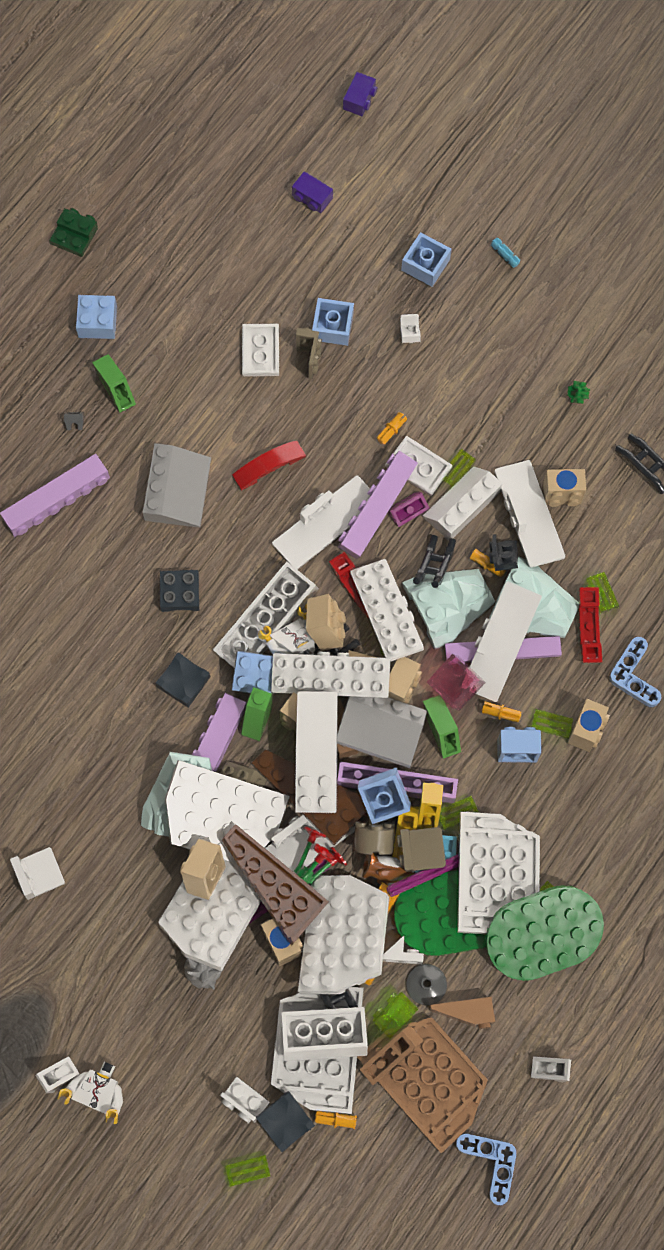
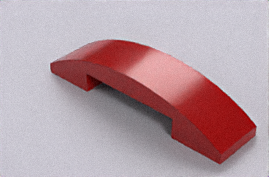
[232,441,306,491]
[329,552,369,618]
[579,587,602,663]

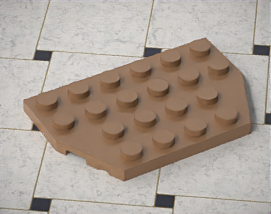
[357,1017,488,1154]

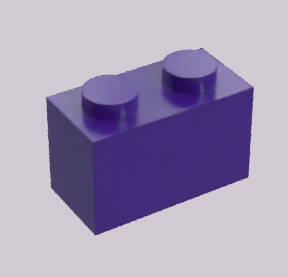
[343,72,378,116]
[292,171,333,214]

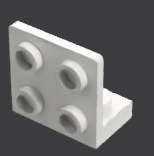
[10,847,65,900]
[220,1077,270,1124]

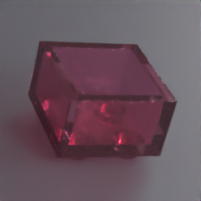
[427,654,486,711]

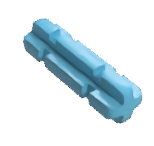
[491,238,520,268]

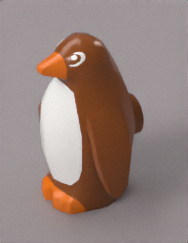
[362,854,414,885]

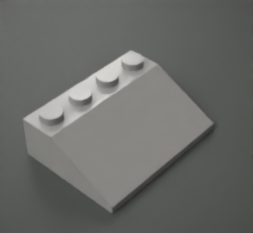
[143,443,211,528]
[337,696,427,768]

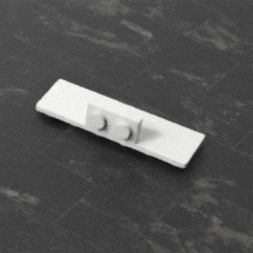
[495,460,565,568]
[272,475,370,570]
[350,559,424,662]
[462,581,542,702]
[271,652,390,698]
[265,815,355,874]

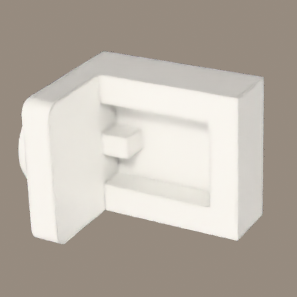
[400,314,421,343]

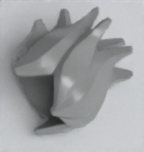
[184,958,224,990]

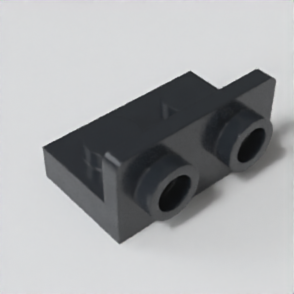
[489,534,518,571]

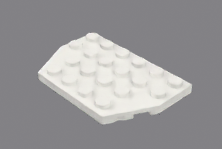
[165,760,289,863]
[457,812,540,934]
[158,860,261,971]
[298,875,389,994]
[271,987,363,1114]

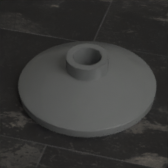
[406,964,447,1005]

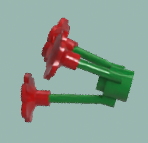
[294,826,347,884]

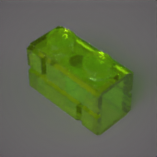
[372,992,418,1040]

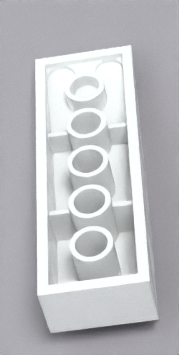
[213,562,319,668]
[296,692,337,813]

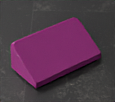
[388,491,430,527]

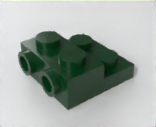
[49,208,98,257]

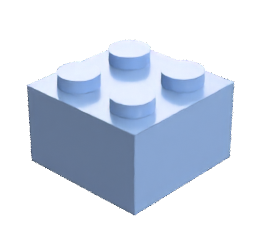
[401,232,452,287]
[76,295,117,339]
[312,298,354,346]
[232,650,273,693]
[497,727,541,763]
[358,768,411,824]

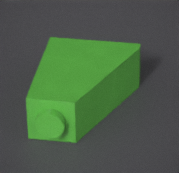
[92,354,136,412]
[241,687,273,741]
[423,695,461,759]

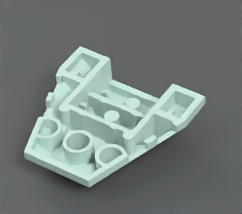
[489,557,579,638]
[402,569,495,649]
[141,752,212,836]

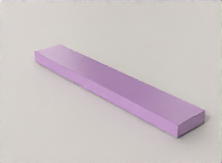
[445,636,562,664]

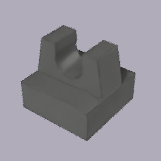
[64,412,85,430]

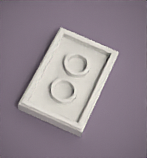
[242,324,279,376]
[385,436,452,496]

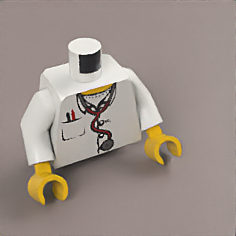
[258,604,315,655]
[57,1062,123,1124]

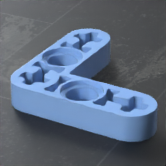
[609,637,661,707]
[456,1134,516,1205]

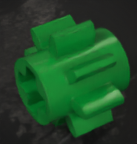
[567,381,590,404]

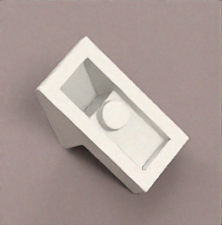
[383,936,423,964]
[35,1057,79,1093]
[531,1057,571,1082]

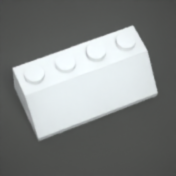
[423,467,503,541]
[282,1007,368,1061]

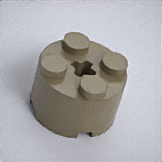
[354,819,395,855]

